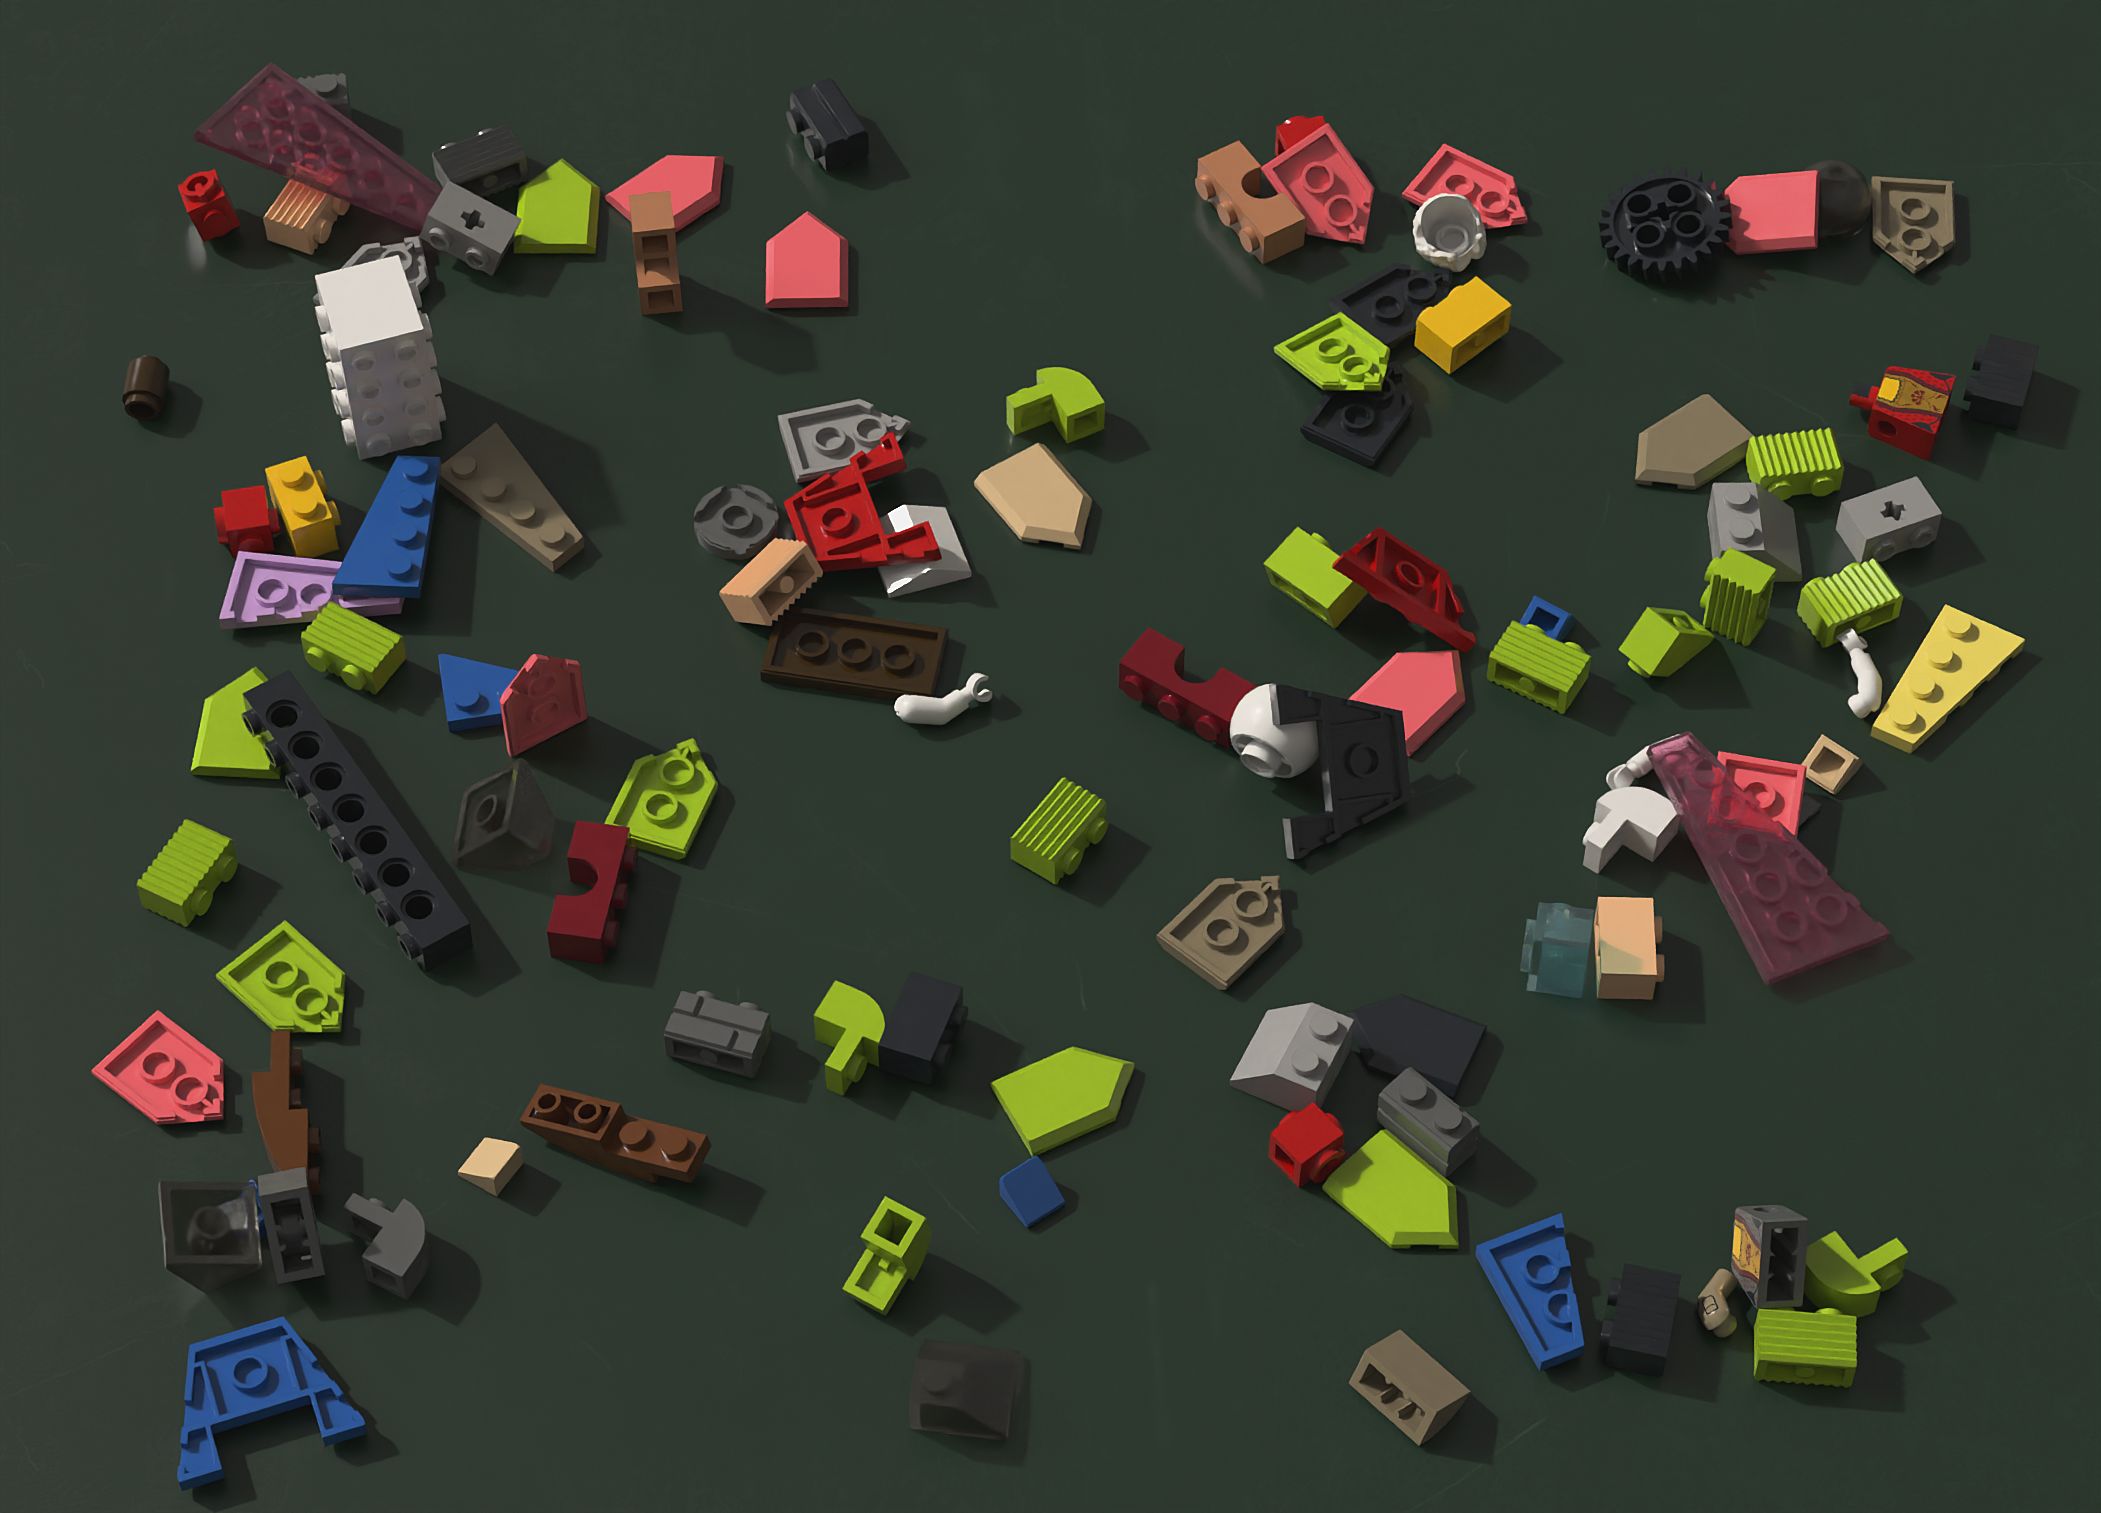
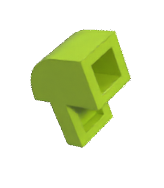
[1006,367,1105,444]
[814,980,885,1096]
[842,1196,931,1316]
[1803,1231,1908,1317]

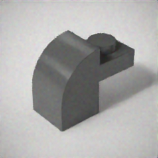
[343,1193,430,1300]

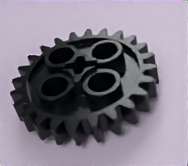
[1598,166,1733,283]

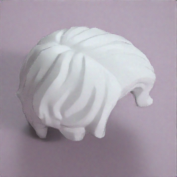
[1413,193,1487,272]

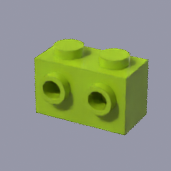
[1263,527,1369,629]

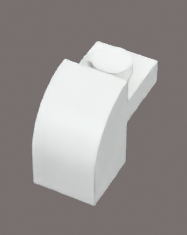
[1582,787,1682,874]

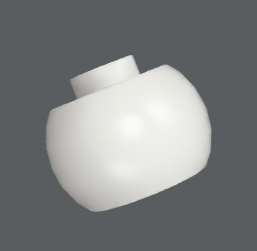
[1230,683,1320,778]

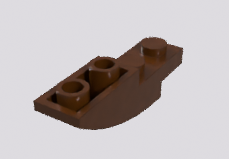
[252,1030,322,1202]
[519,1084,712,1184]

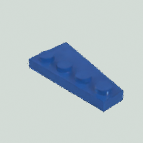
[331,455,442,598]

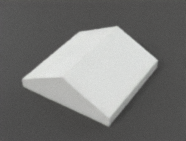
[877,505,971,598]

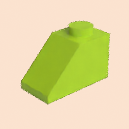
[1619,607,1715,678]

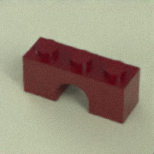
[1119,627,1258,748]
[547,820,638,964]

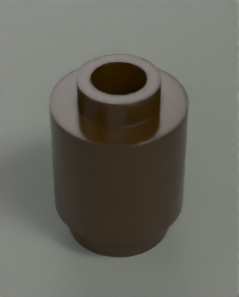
[122,355,170,420]

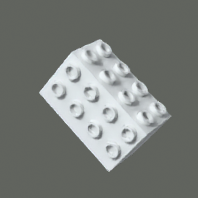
[315,255,446,460]

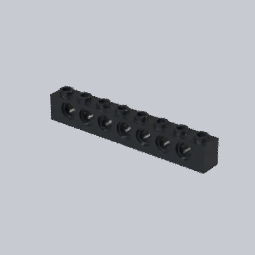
[241,670,473,972]

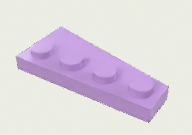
[219,551,405,630]

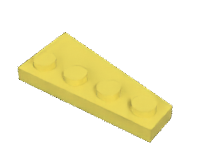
[1870,604,2025,754]

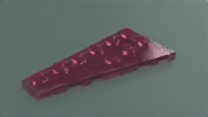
[193,62,443,231]
[1646,731,1891,986]

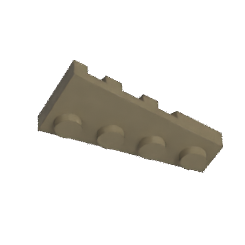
[439,423,584,572]

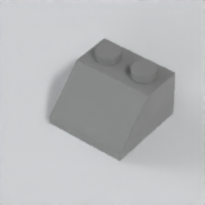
[1707,482,1802,582]
[1229,1002,1354,1112]

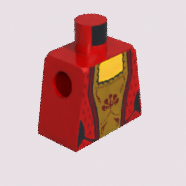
[1849,366,1956,461]

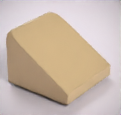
[1801,734,1864,795]
[458,1137,524,1197]

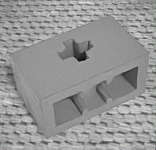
[419,180,522,276]
[1836,476,1942,564]

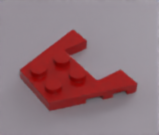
[784,432,942,572]

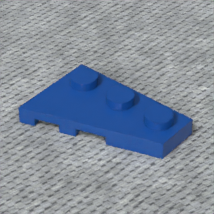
[1475,1213,1584,1371]

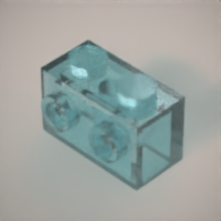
[1520,902,1594,998]

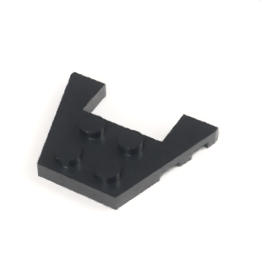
[1269,684,1411,859]

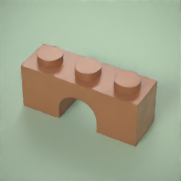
[1195,140,1306,264]
[628,191,683,315]

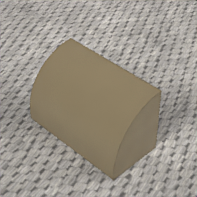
[1349,1330,1471,1446]

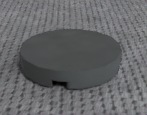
[694,484,779,560]

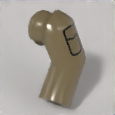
[1696,1269,1738,1338]

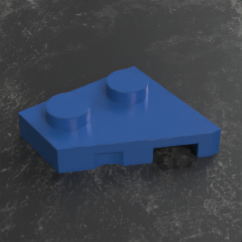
[438,654,519,732]

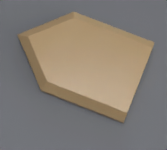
[974,443,1092,550]

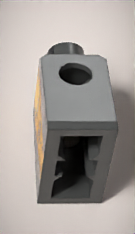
[1731,1205,1809,1309]

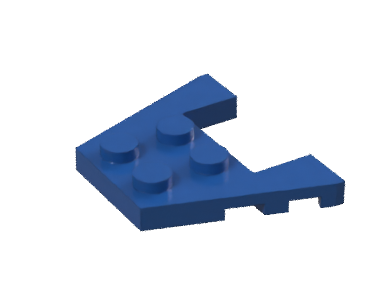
[177,1316,368,1491]

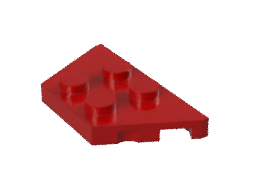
[1332,526,1476,653]

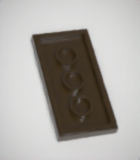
[760,605,949,701]

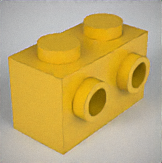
[1414,276,1512,374]
[265,456,341,559]

